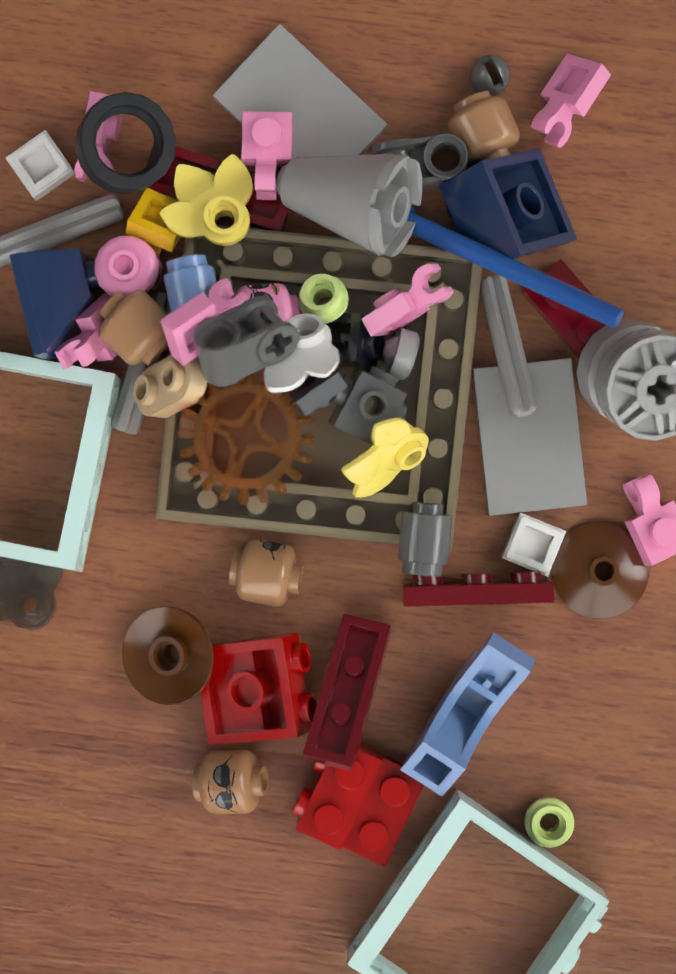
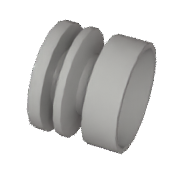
[576,318,676,441]

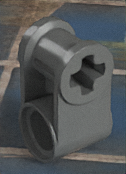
[371,133,468,191]
[193,296,299,387]

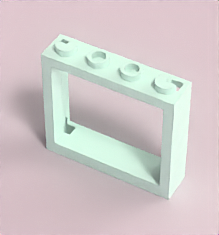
[0,351,122,572]
[347,789,610,974]

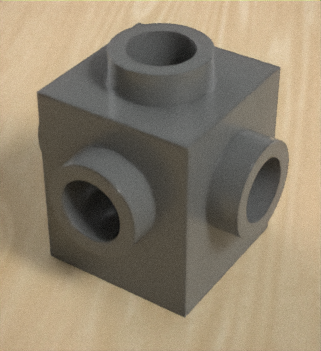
[328,366,408,446]

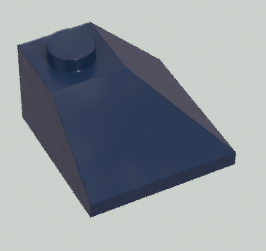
[439,149,577,259]
[9,248,101,363]

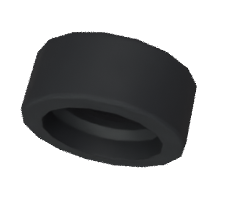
[75,92,176,195]

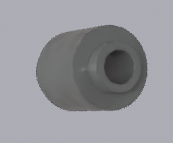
[398,502,453,576]

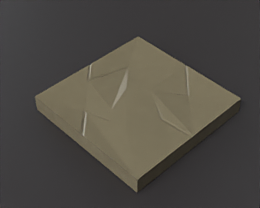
[155,225,482,550]

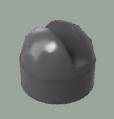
[470,54,510,96]

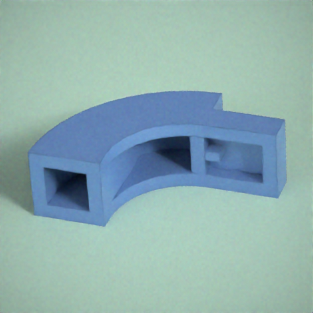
[400,632,536,796]

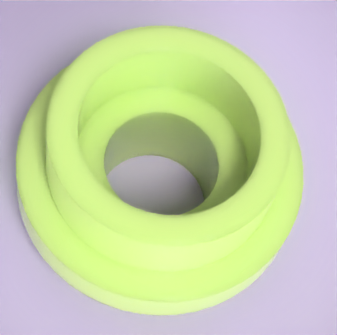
[298,274,349,324]
[524,797,574,848]

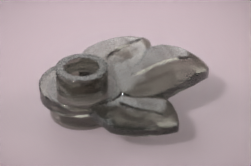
[0,545,63,630]

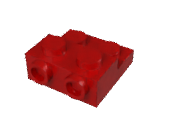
[200,632,318,745]
[291,744,424,867]

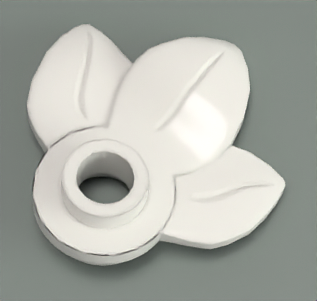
[264,313,340,393]

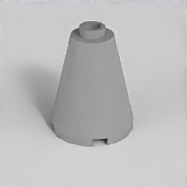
[276,153,422,257]

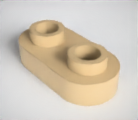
[133,355,207,418]

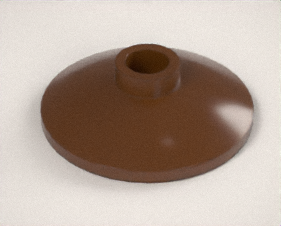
[551,521,649,619]
[122,606,214,705]

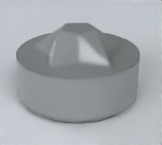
[382,327,420,380]

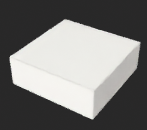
[6,130,75,201]
[501,513,566,577]

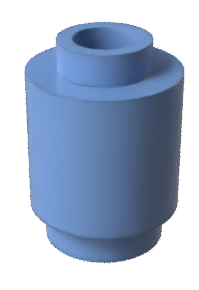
[164,255,216,313]

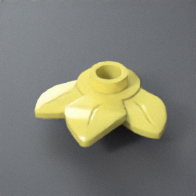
[160,154,253,246]
[341,418,429,498]

